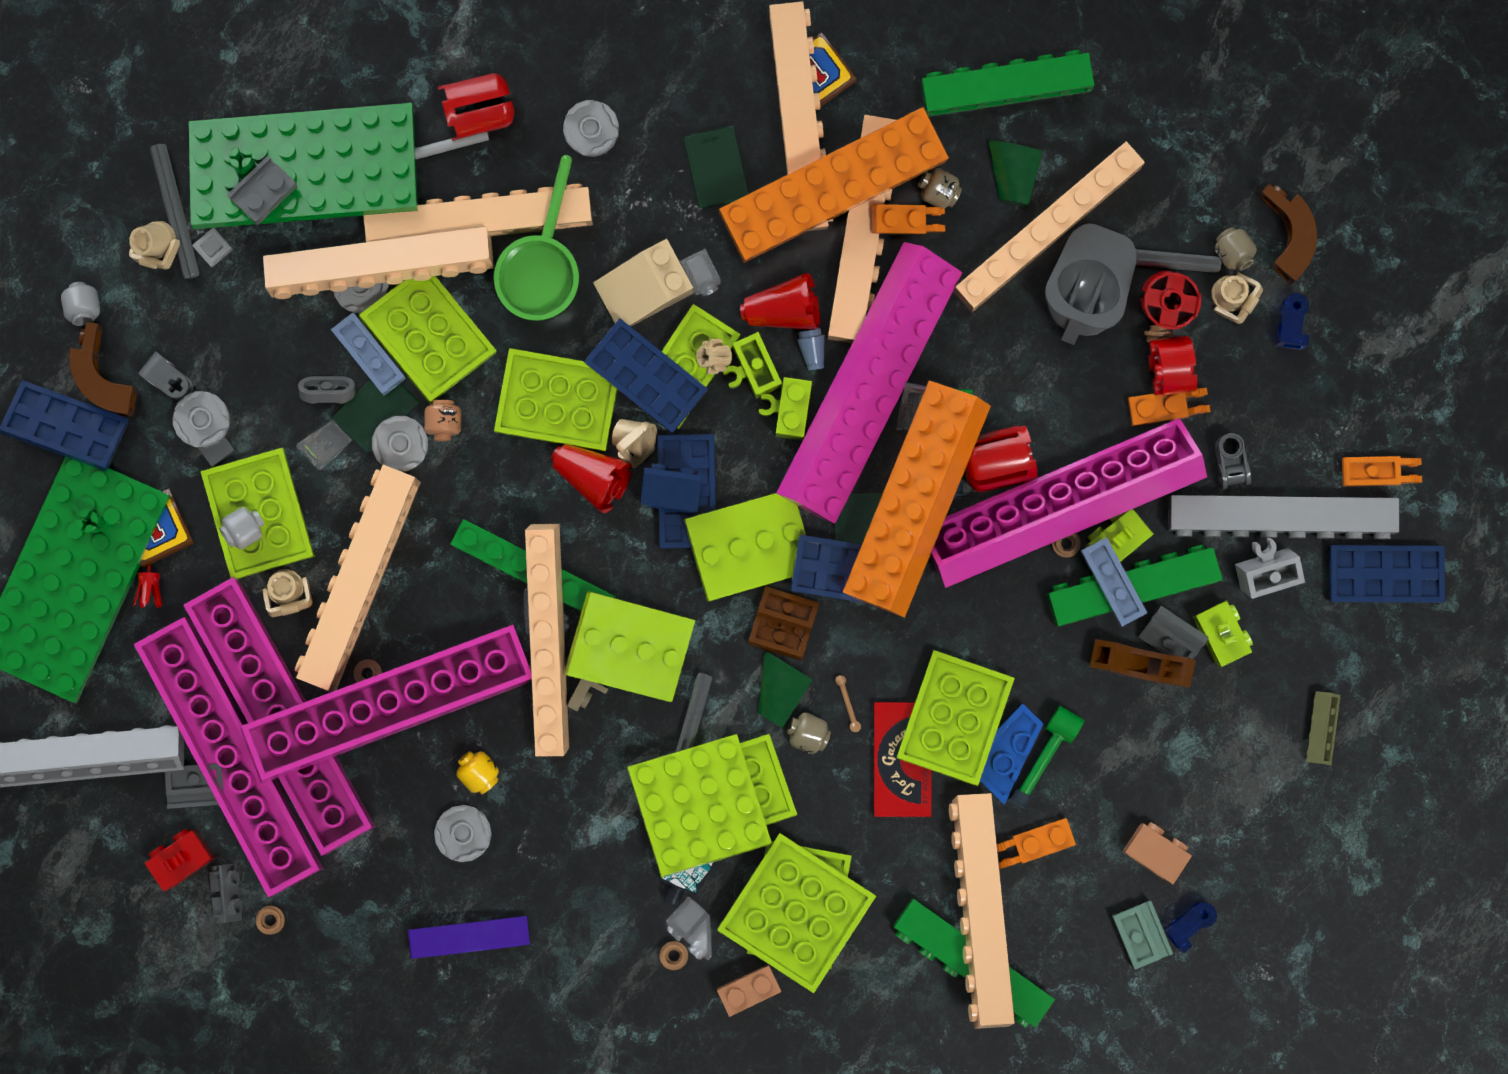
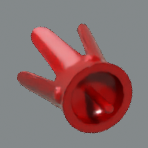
[132,565,162,608]

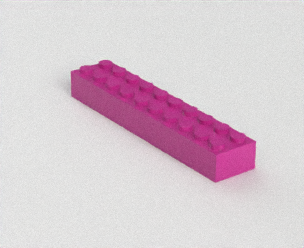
[776,242,962,524]
[930,418,1207,588]
[184,577,376,856]
[134,617,324,897]
[241,625,532,784]

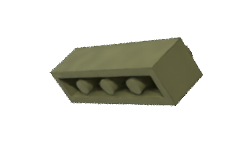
[1306,691,1341,765]

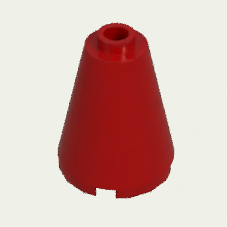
[740,273,820,330]
[551,444,632,513]

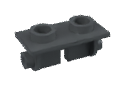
[209,863,243,923]

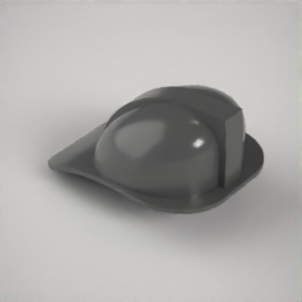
[1045,223,1137,345]

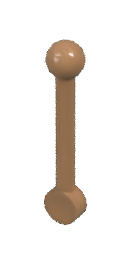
[835,675,861,732]

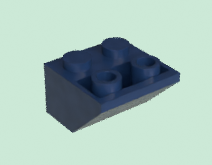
[640,464,702,514]

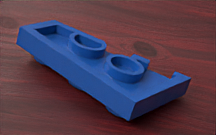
[980,704,1043,805]

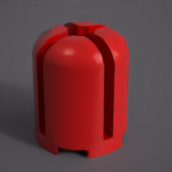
[438,73,514,141]
[1140,271,1201,329]
[964,426,1037,492]

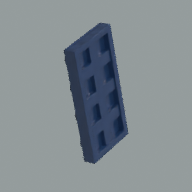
[584,318,708,434]
[0,380,129,472]
[658,434,716,549]
[789,535,865,603]
[1329,545,1445,603]

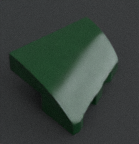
[988,140,1043,208]
[758,652,813,728]

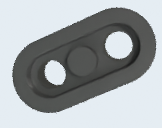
[298,376,356,404]

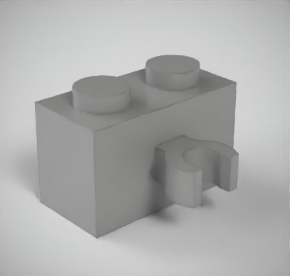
[1235,538,1305,599]

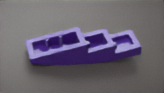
[408,916,530,959]

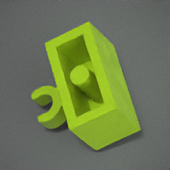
[723,332,782,399]
[759,377,812,441]
[1086,509,1153,562]
[1193,601,1253,668]

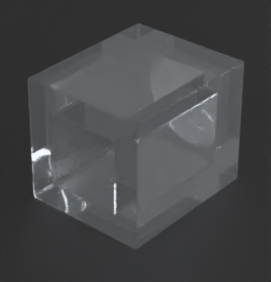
[680,249,721,296]

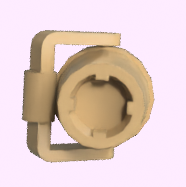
[129,221,180,269]
[1211,272,1263,324]
[612,419,657,468]
[262,569,313,617]

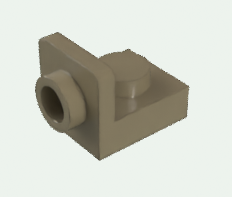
[567,679,608,711]

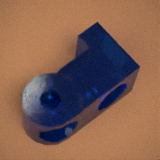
[1276,293,1310,350]
[1163,902,1217,953]

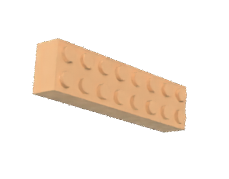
[295,465,421,692]

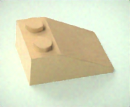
[593,239,694,327]

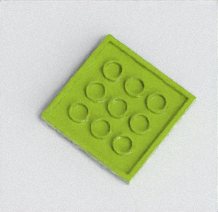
[627,734,772,878]
[717,833,876,993]

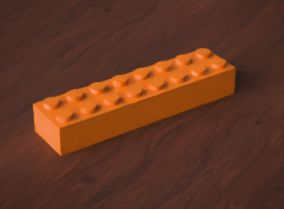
[719,107,948,263]
[843,381,991,618]

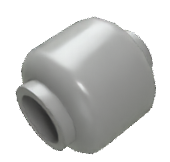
[61,282,100,326]
[219,507,264,549]

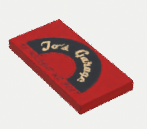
[874,702,931,817]

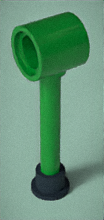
[1007,705,1085,811]

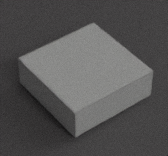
[192,228,233,267]

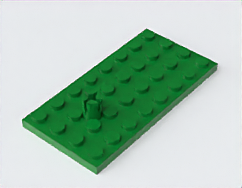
[189,103,418,229]
[0,457,171,703]

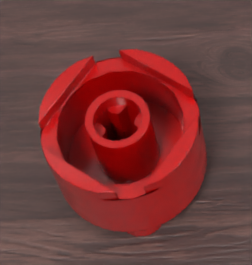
[1148,336,1197,396]

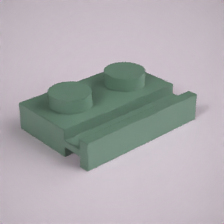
[1112,900,1173,970]

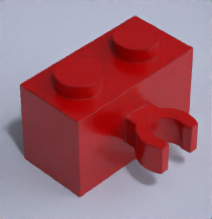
[145,829,216,891]

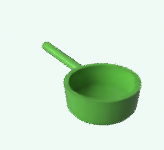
[494,155,579,320]

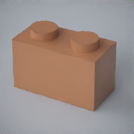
[1122,822,1192,884]
[717,964,781,1017]

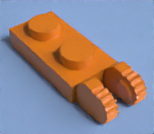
[872,204,945,234]
[1128,388,1211,426]
[1342,456,1422,487]
[996,818,1076,869]

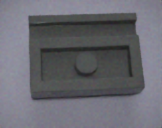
[227,156,298,225]
[1139,606,1209,659]
[165,763,224,809]

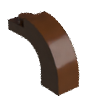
[1258,184,1317,285]
[69,322,138,417]
[1090,639,1196,688]

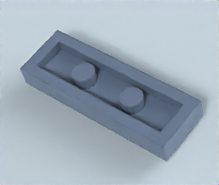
[331,313,406,396]
[1080,537,1147,627]

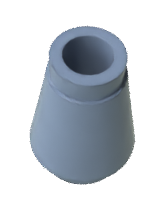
[797,328,825,370]

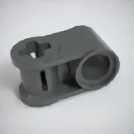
[138,351,195,401]
[1215,433,1251,489]

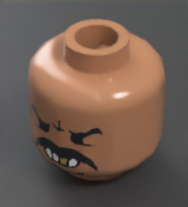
[424,400,461,442]

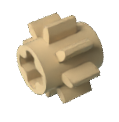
[696,339,732,374]

